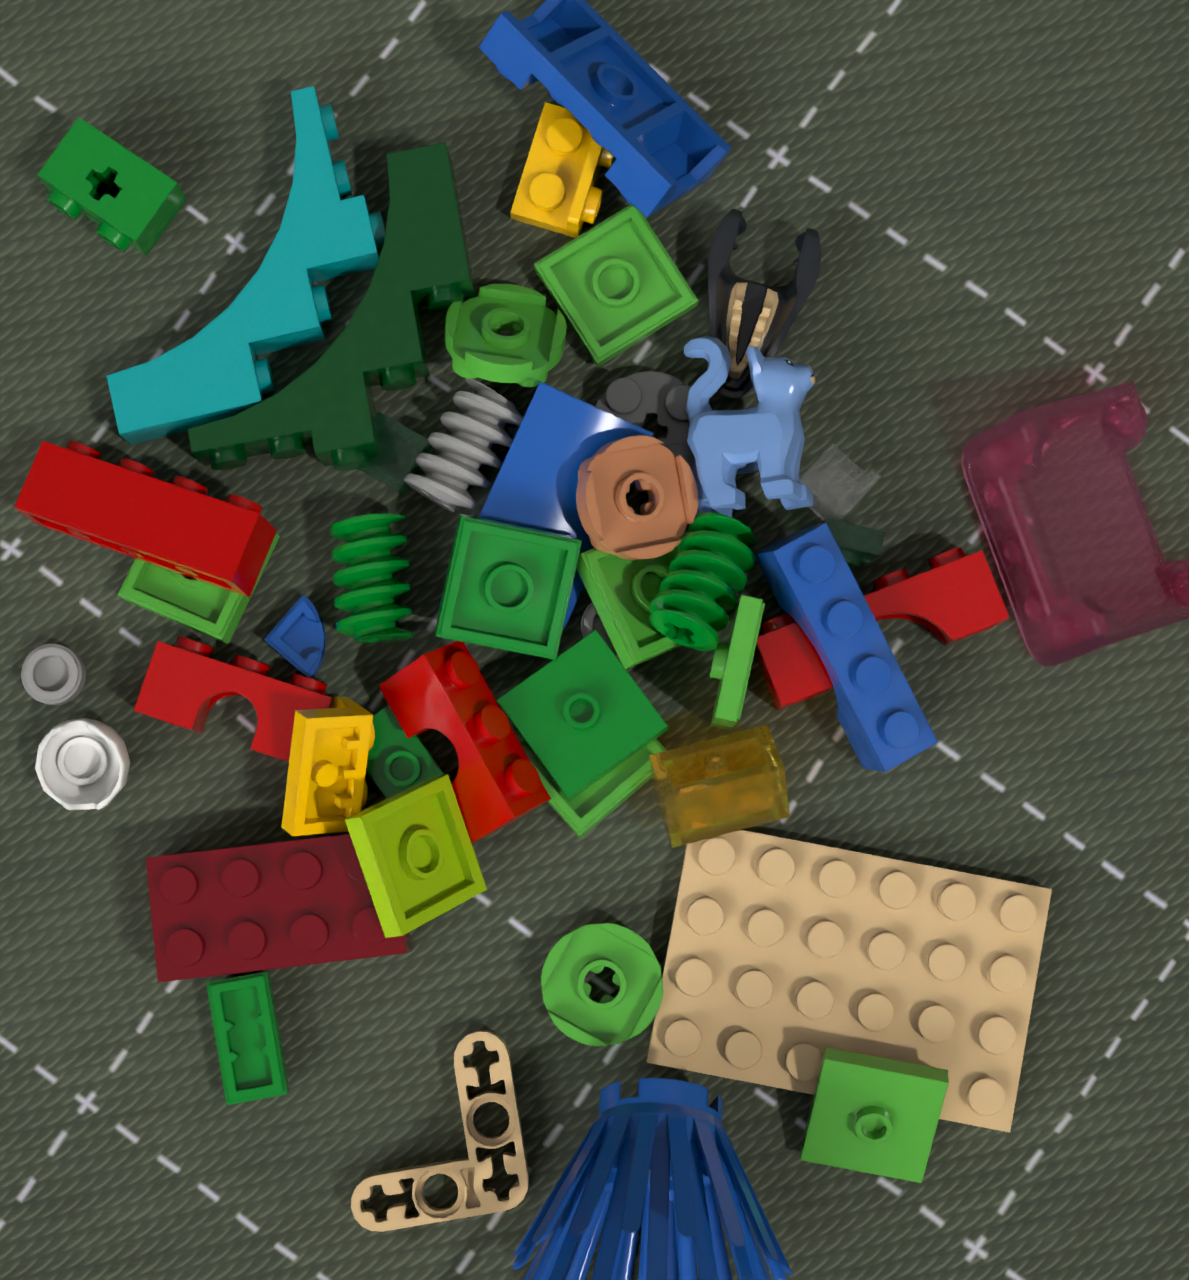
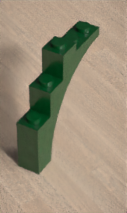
[188,142,476,471]

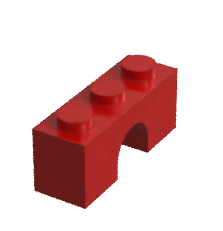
[134,636,333,762]
[379,641,551,843]

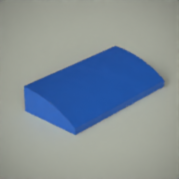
[439,382,654,636]

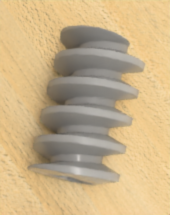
[403,378,524,512]

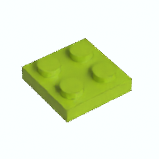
[345,774,487,938]

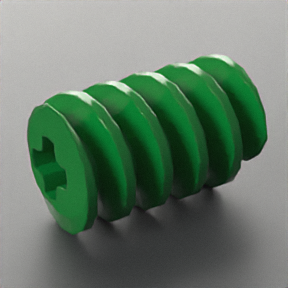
[649,512,756,651]
[330,514,414,643]

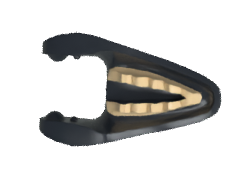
[708,208,821,398]

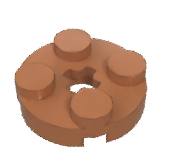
[576,435,698,560]

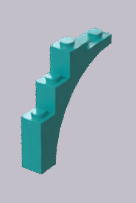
[106,86,386,445]

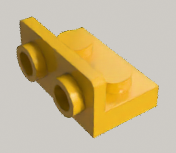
[510,102,615,238]
[281,696,375,836]

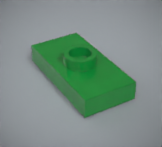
[366,705,445,799]
[206,971,290,1105]

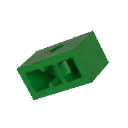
[37,117,187,256]

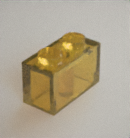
[649,725,790,848]

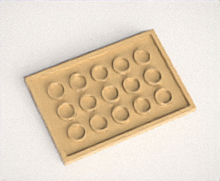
[646,821,1052,1132]

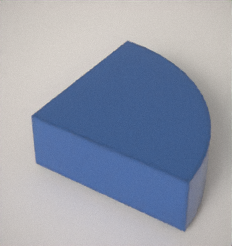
[264,594,326,679]

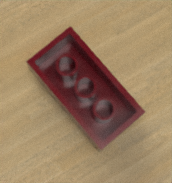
[146,834,412,982]

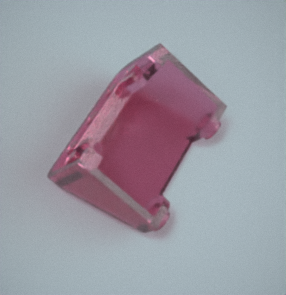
[961,381,1189,667]

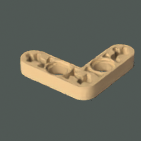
[351,1030,529,1232]

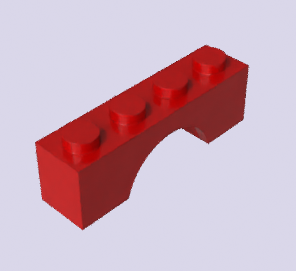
[754,547,1010,711]

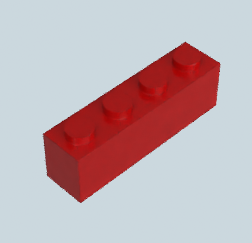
[14,440,277,598]

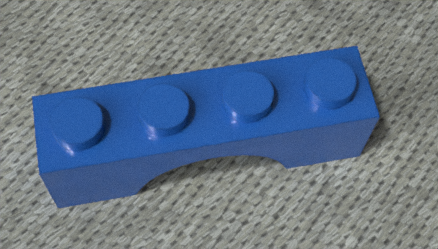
[754,523,938,772]

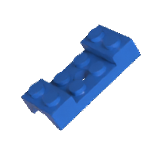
[479,0,732,218]

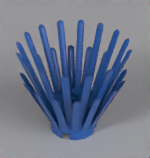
[513,1078,793,1280]

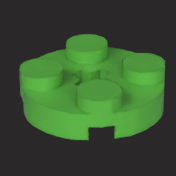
[444,284,567,387]
[541,923,663,1047]

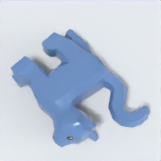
[684,336,816,518]

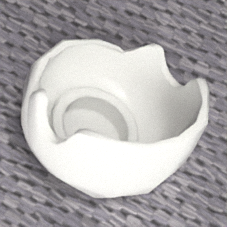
[35,718,130,810]

